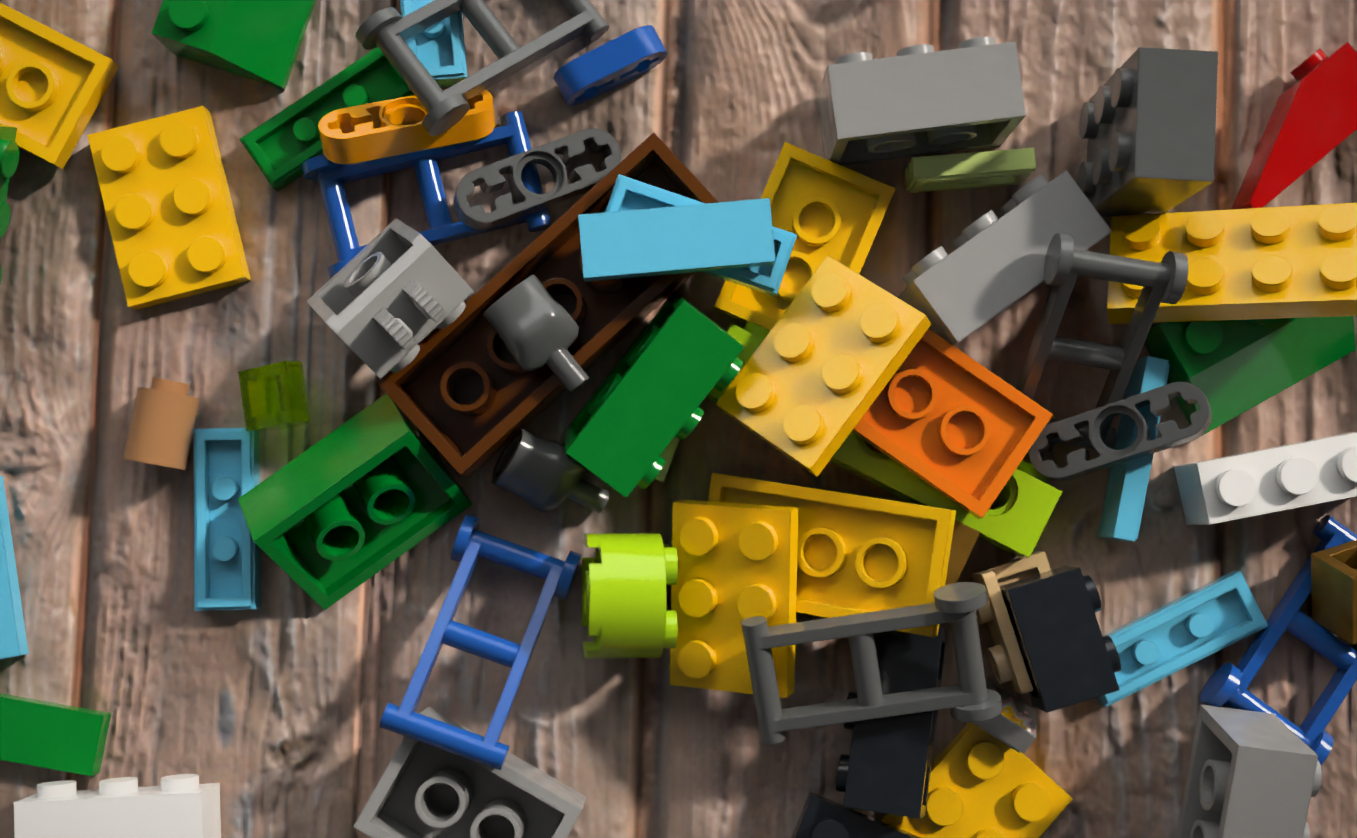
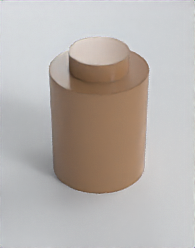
[123,377,200,470]

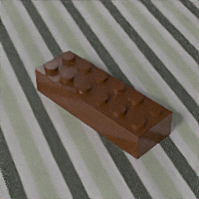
[377,132,718,477]

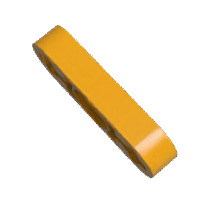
[318,89,496,164]

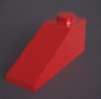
[1231,42,1357,209]

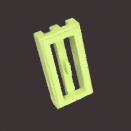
[904,148,1036,193]

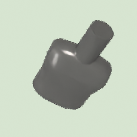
[483,274,589,393]
[492,428,609,513]

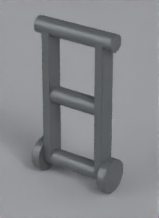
[355,0,609,136]
[1016,233,1188,449]
[741,582,1002,745]

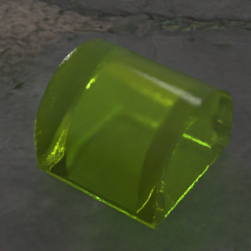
[238,360,311,431]

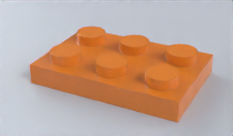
[852,328,1053,519]

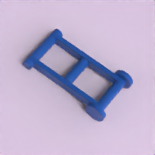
[301,111,552,279]
[379,514,582,771]
[1200,515,1357,765]

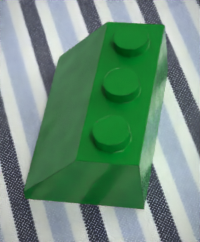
[152,0,316,90]
[564,290,745,498]
[1144,316,1356,436]
[238,393,472,610]

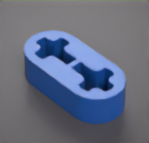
[553,25,668,106]

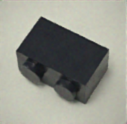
[999,566,1121,713]

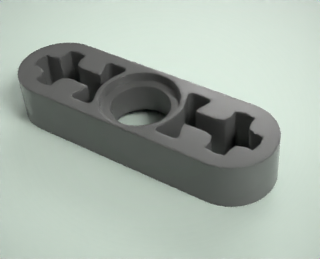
[453,128,621,230]
[1029,382,1212,481]

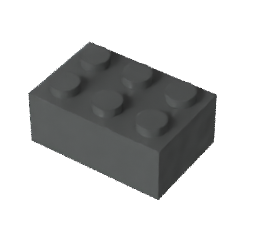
[1077,47,1218,217]

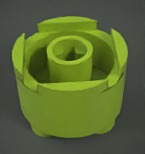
[581,533,678,659]

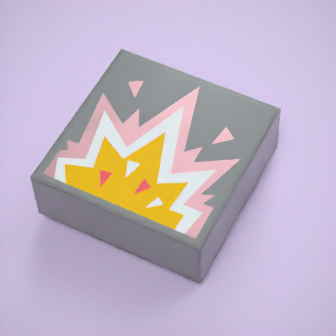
[972,679,1036,754]

